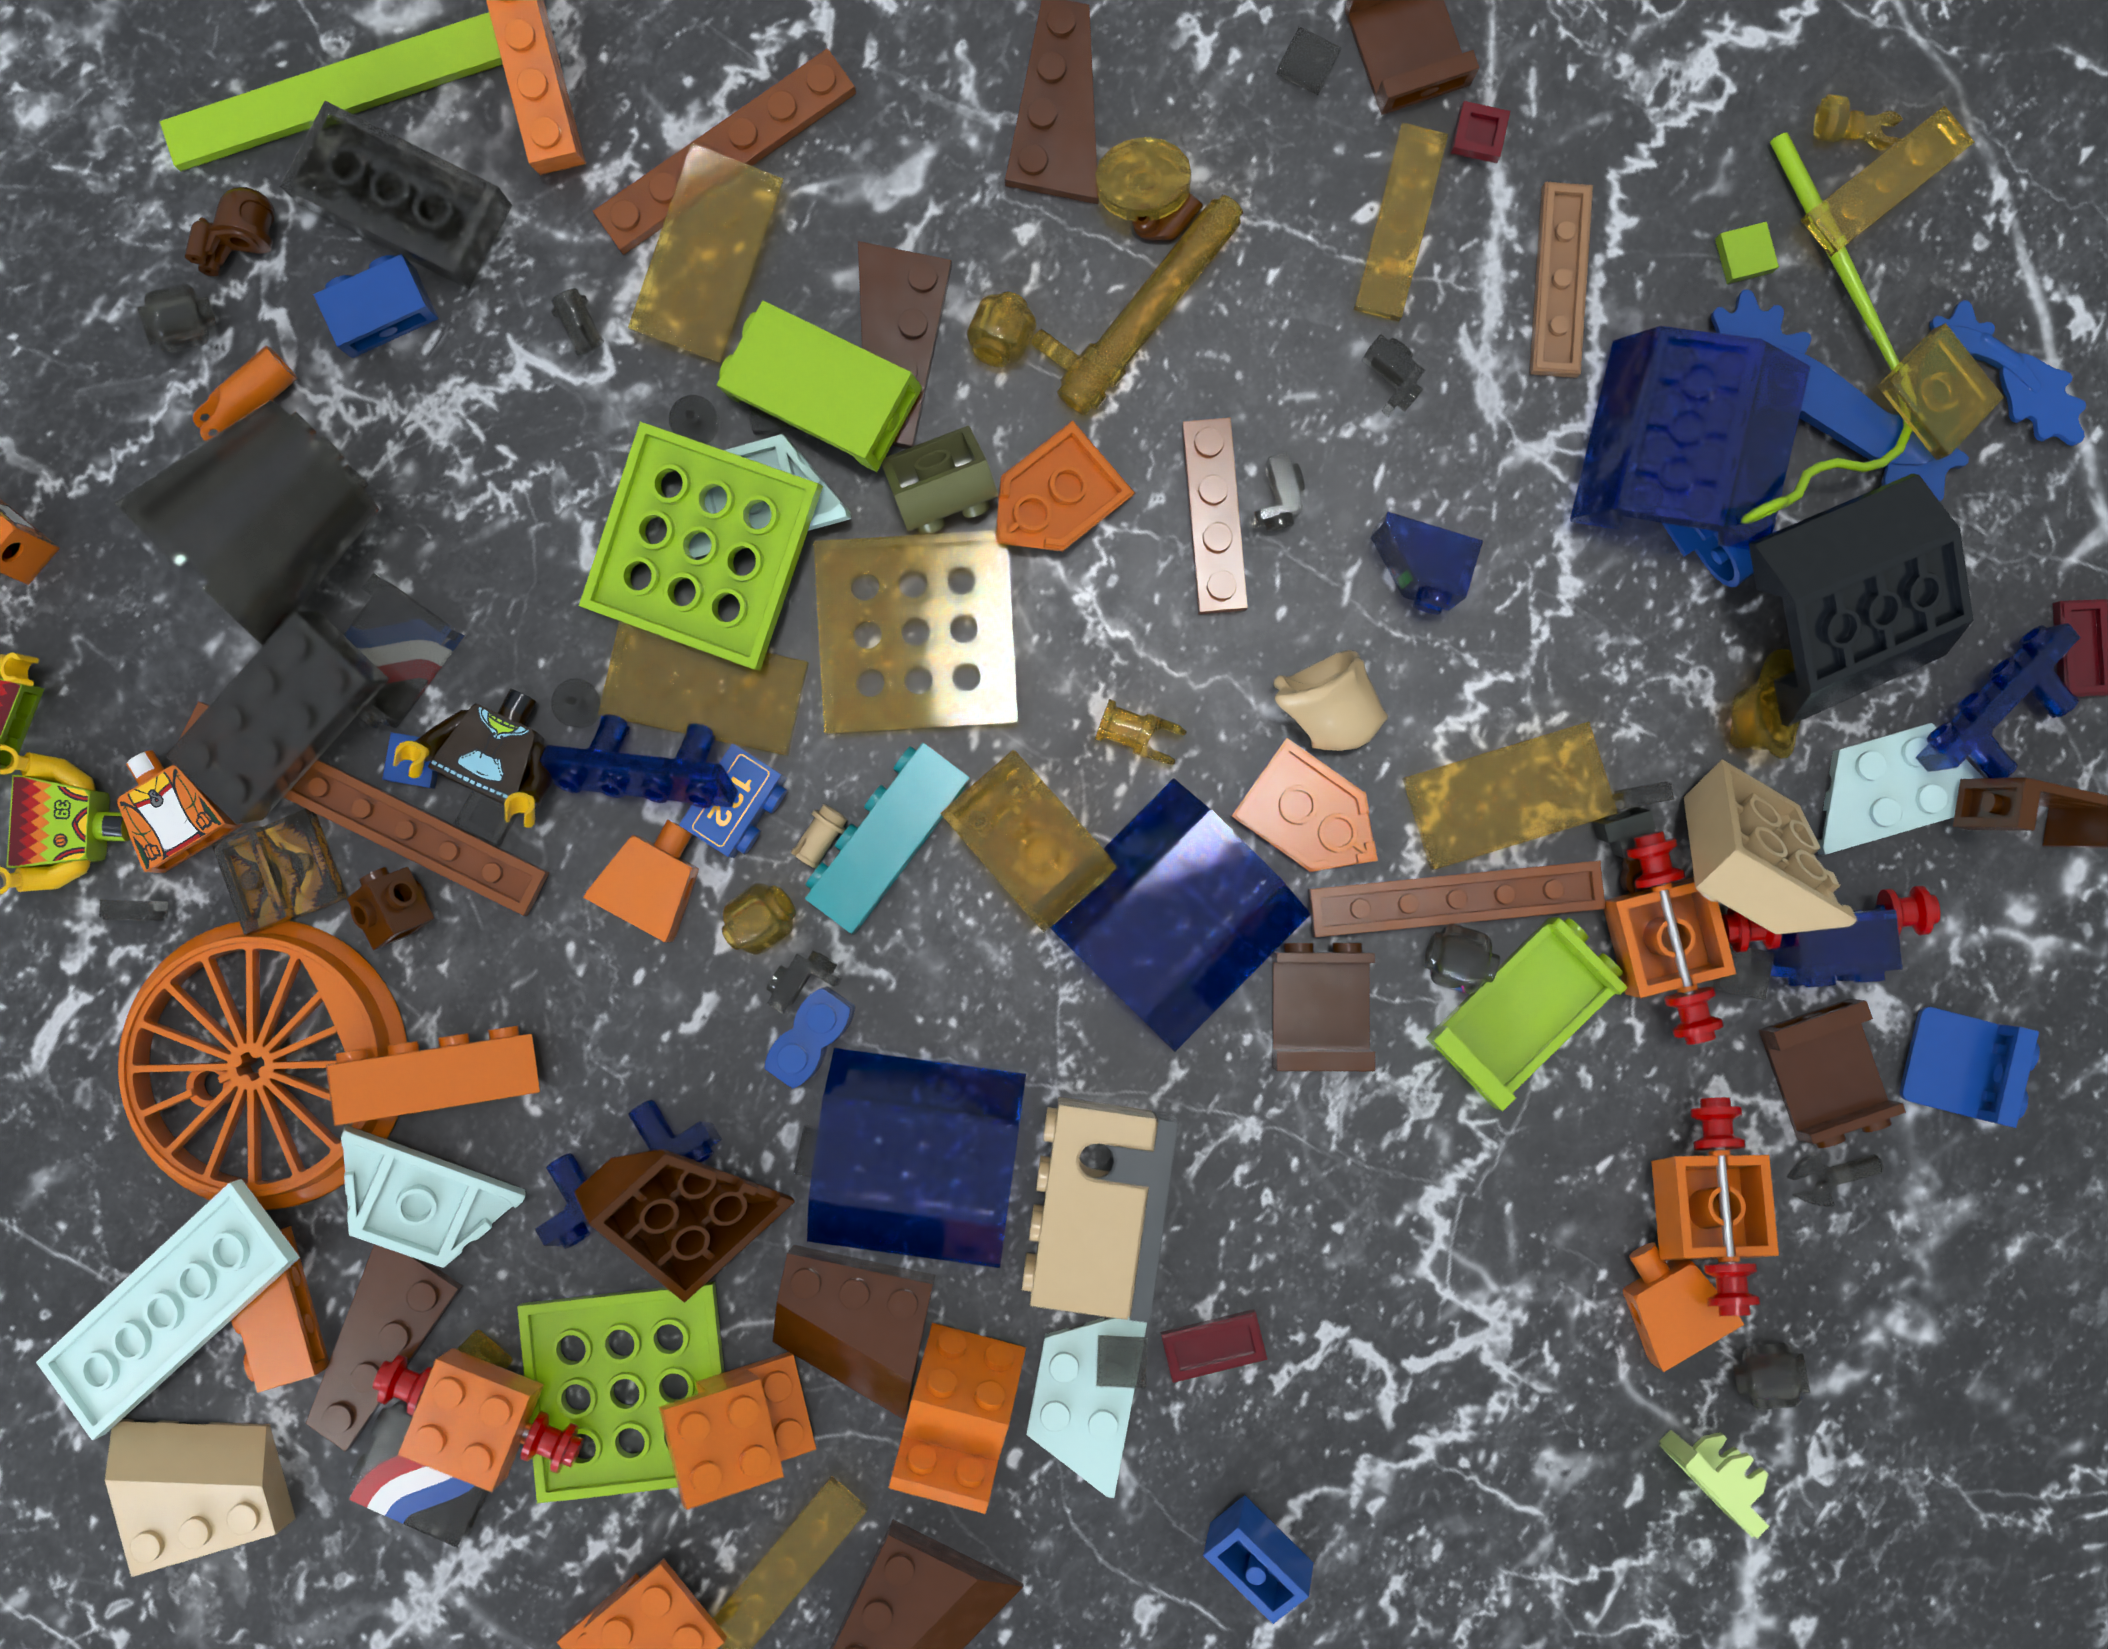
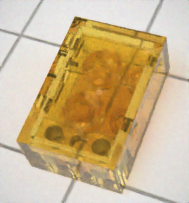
[940,749,1117,932]

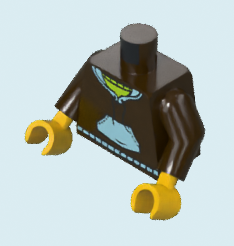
[393,689,552,828]

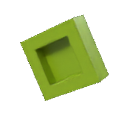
[1715,221,1779,284]

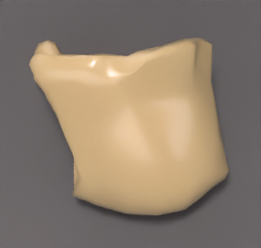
[1274,650,1388,751]

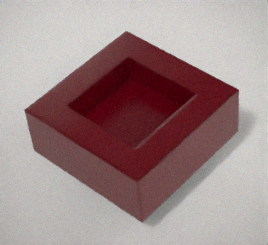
[1451,101,1510,163]

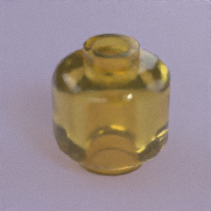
[966,292,1037,367]
[721,883,796,955]

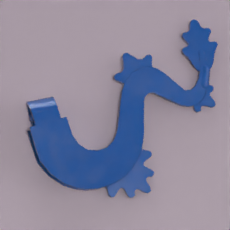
[1642,289,2086,588]

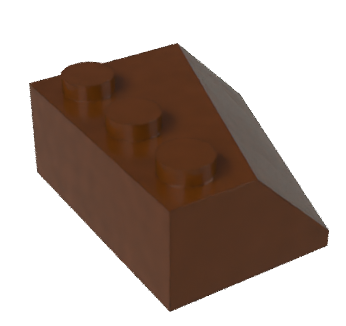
[574,1149,795,1303]
[772,1245,936,1420]
[830,1519,1024,1649]

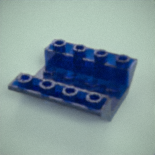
[1570,326,1811,550]
[1038,778,1311,1052]
[807,1047,1027,1268]

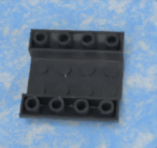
[1749,473,1973,727]

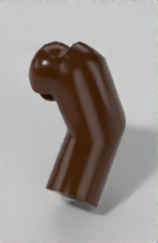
[1132,190,1203,240]

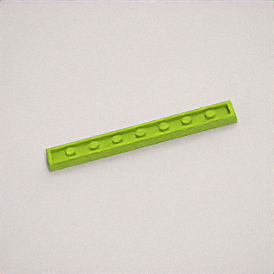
[159,12,503,171]

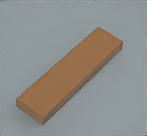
[1529,182,1593,378]

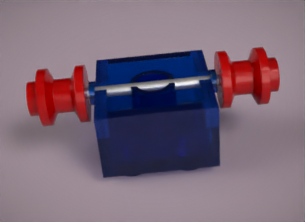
[1722,886,1940,987]

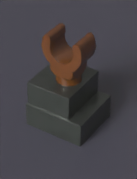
[1592,807,1656,894]

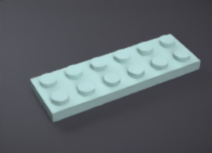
[36,1179,300,1440]

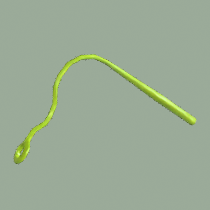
[1741,132,1914,524]

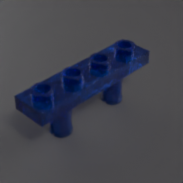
[1915,623,2081,778]
[540,714,738,808]
[535,1100,722,1249]

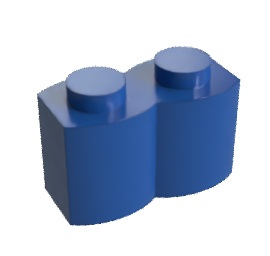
[764,986,855,1089]

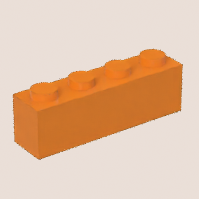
[486,0,586,175]
[326,1026,540,1126]

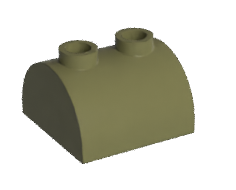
[882,425,998,535]

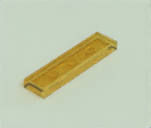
[1801,105,1975,257]
[1354,122,1449,322]
[712,1476,868,1649]

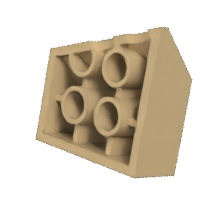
[1684,759,1857,934]
[105,1419,296,1577]

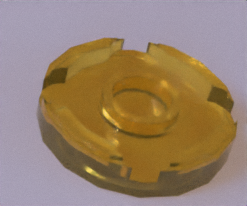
[1095,137,1192,221]

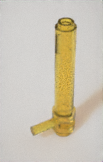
[1031,194,1243,416]

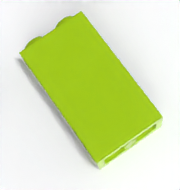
[717,300,922,472]
[1426,917,1628,1112]

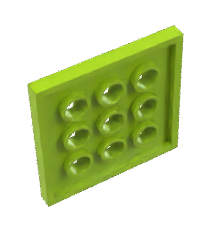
[579,422,823,671]
[517,1281,725,1504]

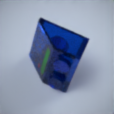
[1371,512,1483,615]

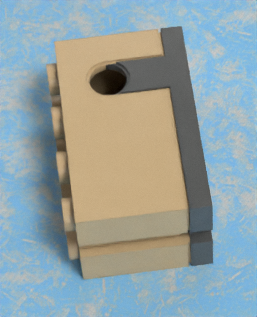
[1022,1097,1178,1323]

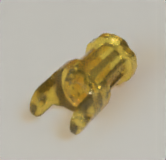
[1094,699,1187,765]

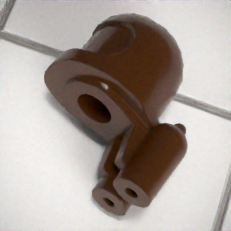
[185,187,275,277]

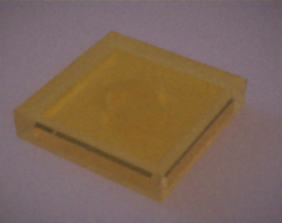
[1877,323,2004,461]

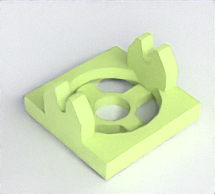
[1659,1430,1770,1538]

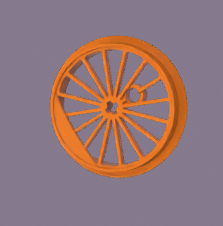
[118,919,407,1210]

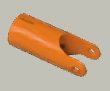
[192,345,298,443]

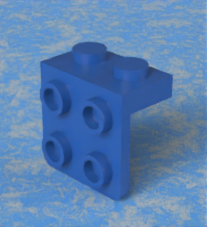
[1899,1007,2040,1128]

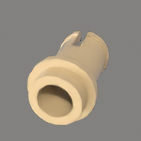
[791,804,848,869]

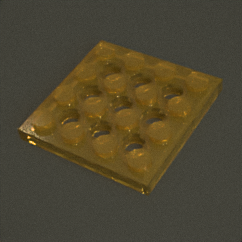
[814,530,1018,735]

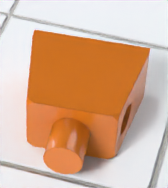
[583,819,699,942]
[1623,1242,1744,1372]

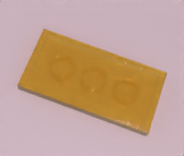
[628,143,784,364]
[598,621,809,756]
[1402,721,1618,870]

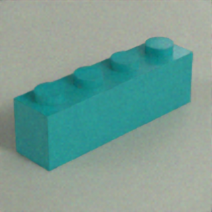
[805,743,971,934]

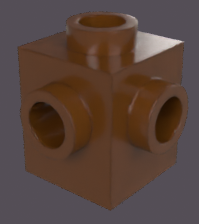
[347,867,434,950]

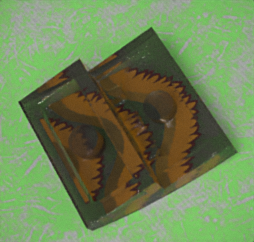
[211,808,347,935]

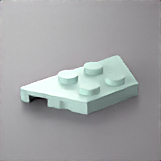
[689,434,851,560]
[1817,723,1983,855]
[341,1125,525,1268]
[1026,1317,1147,1498]

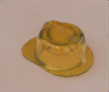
[1730,649,1800,759]

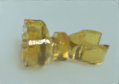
[1813,94,1903,150]

